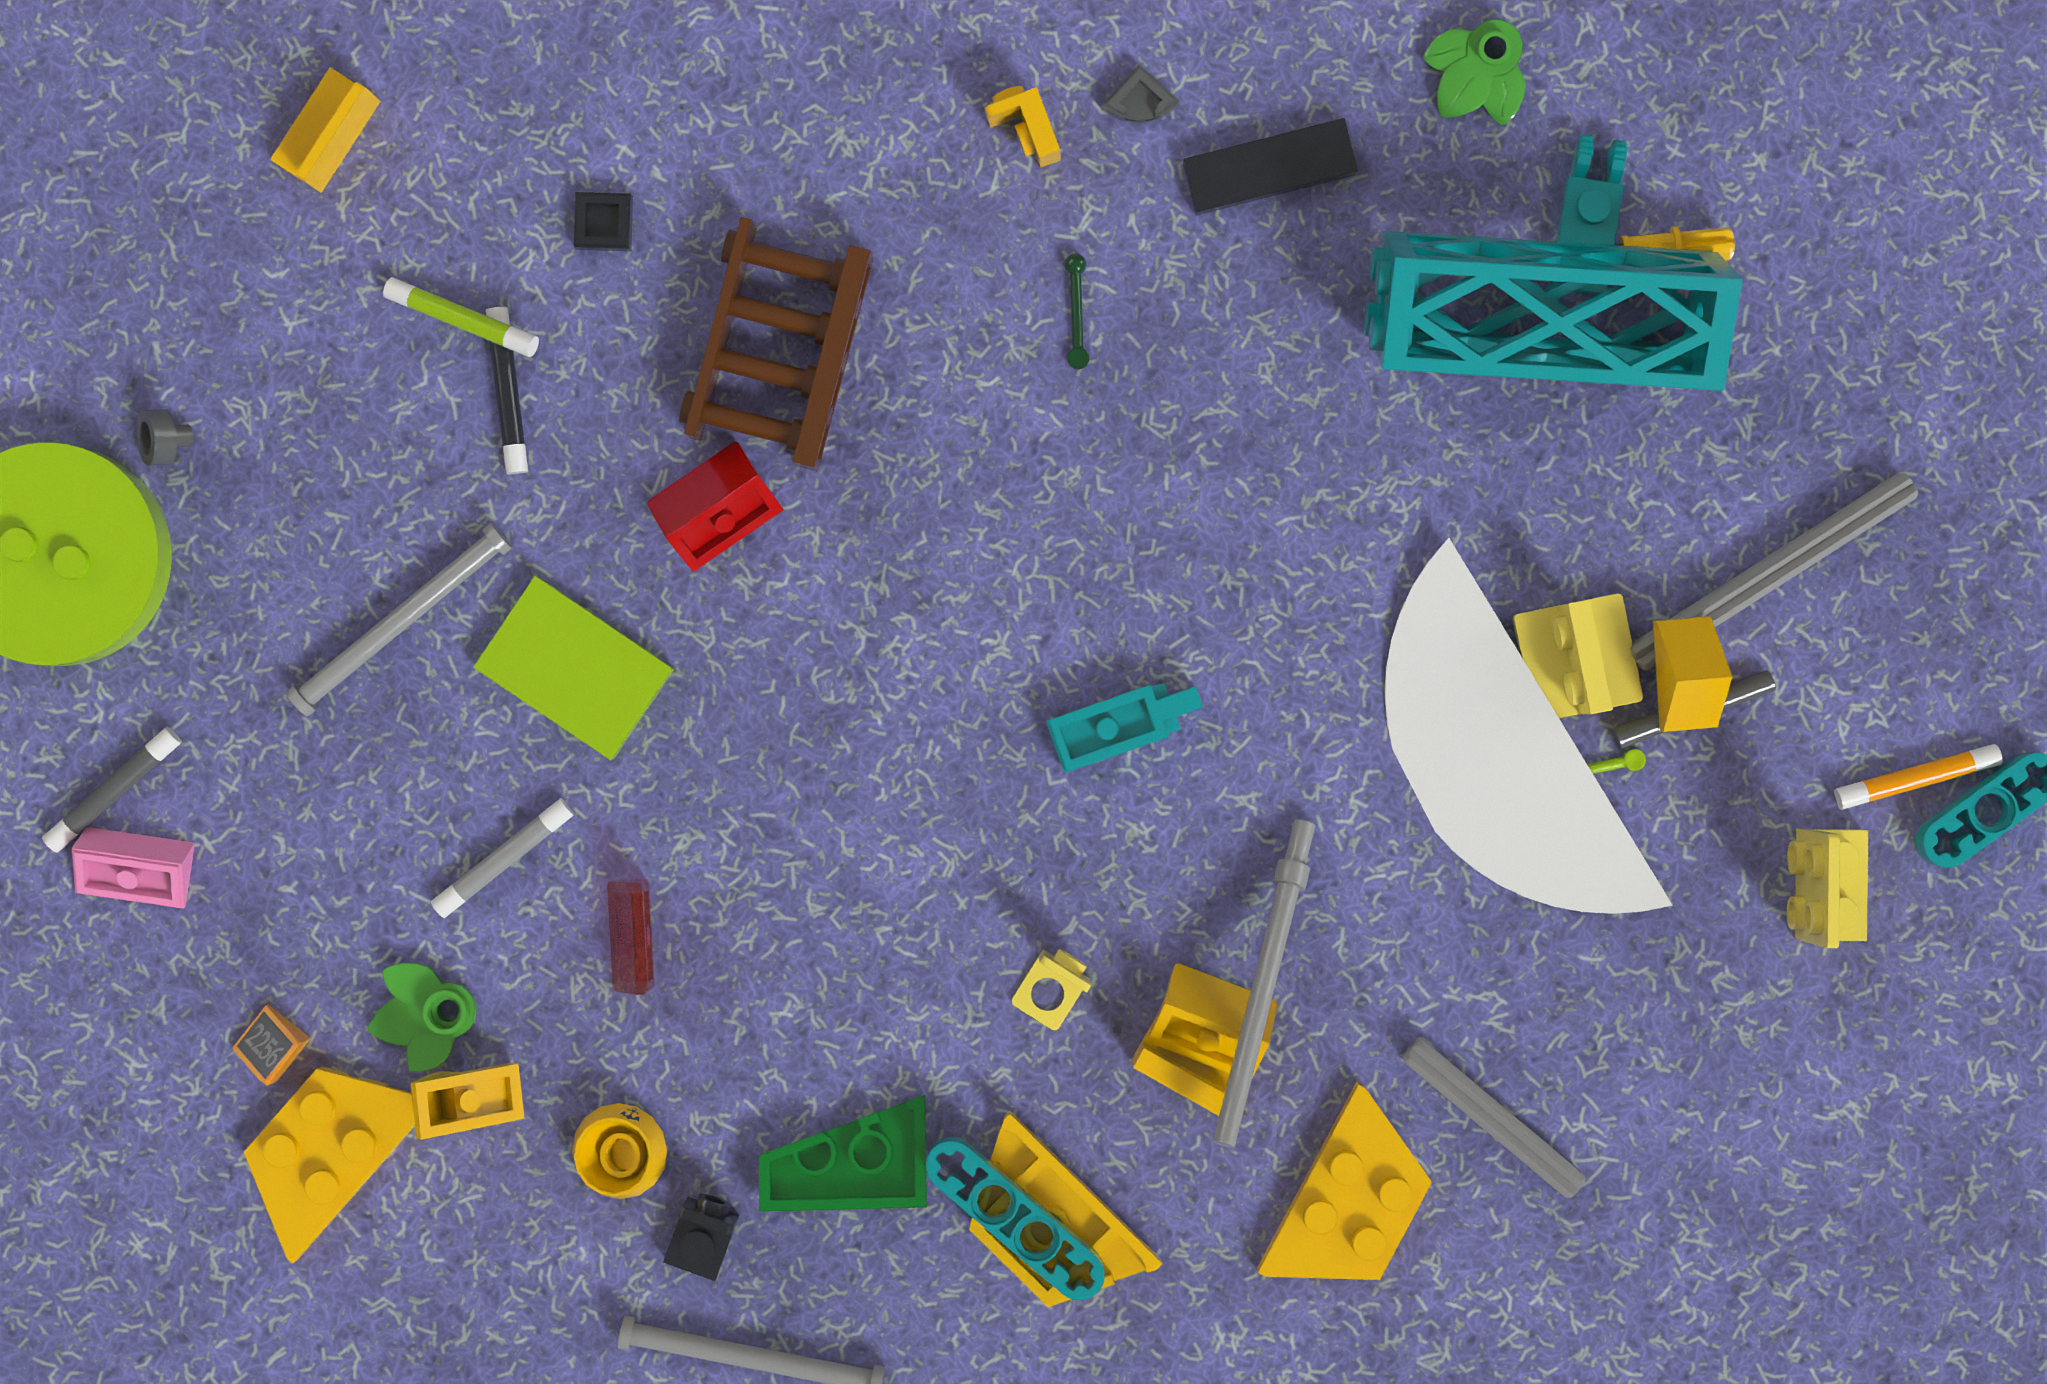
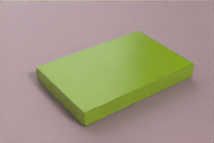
[473,576,675,760]

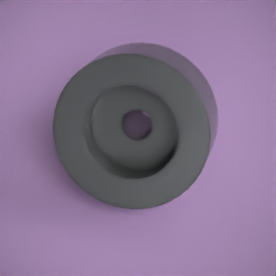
[136,409,193,466]

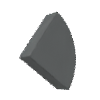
[1102,65,1180,123]

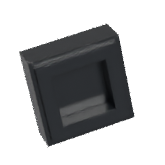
[574,192,633,252]

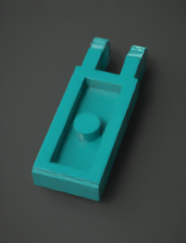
[1548,134,1628,296]

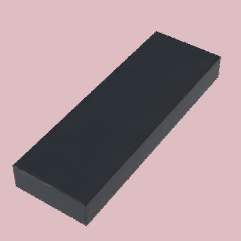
[1183,118,1358,216]

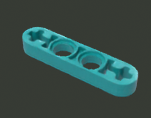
[926,1136,1105,1301]

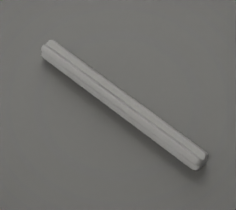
[1630,473,1918,671]

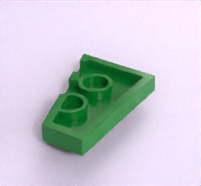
[759,1095,927,1212]

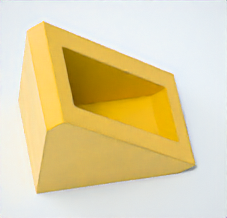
[1653,616,1733,732]

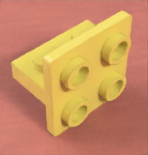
[1512,593,1643,718]

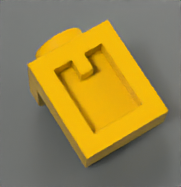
[985,86,1061,168]

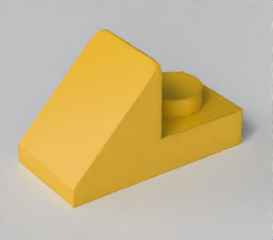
[410,1063,525,1140]

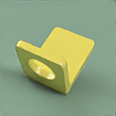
[1012,948,1091,1030]

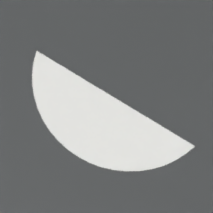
[1385,538,1672,914]

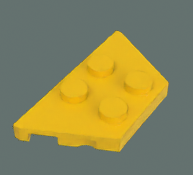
[244,1066,415,1264]
[1257,1082,1432,1280]
[969,1111,1163,1307]

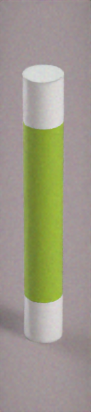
[383,277,539,357]

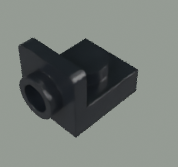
[663,1194,740,1281]

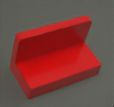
[647,442,784,572]

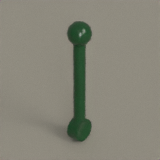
[1065,253,1089,370]

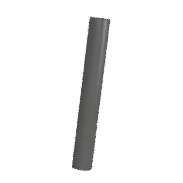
[1611,670,1776,749]

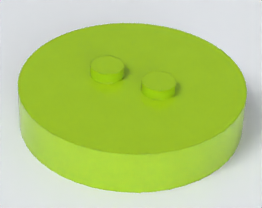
[0,443,172,666]

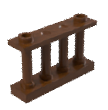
[679,217,874,472]

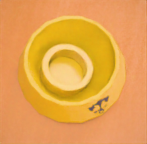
[572,1103,667,1199]

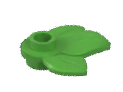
[1423,19,1526,125]
[368,963,477,1072]

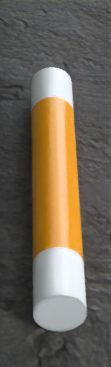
[1834,744,2003,810]

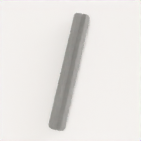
[1402,1038,1586,1198]

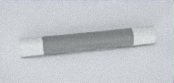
[431,798,574,918]

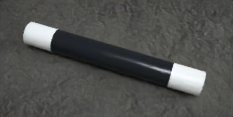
[486,307,528,475]

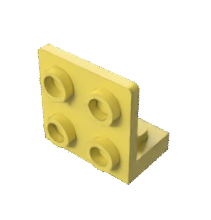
[1787,829,1868,948]

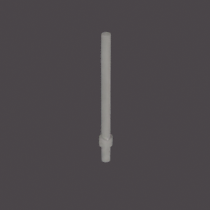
[1212,819,1315,1148]

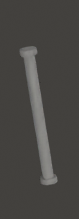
[286,523,513,717]
[618,1315,885,1384]

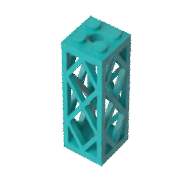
[1363,231,1743,391]

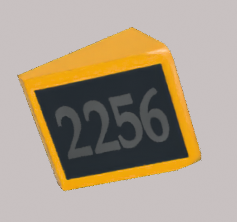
[232,1004,311,1086]

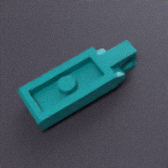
[1046,682,1203,773]

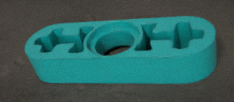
[1915,752,2047,868]

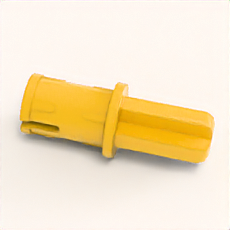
[1619,226,1735,261]

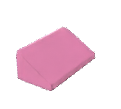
[72,827,194,909]

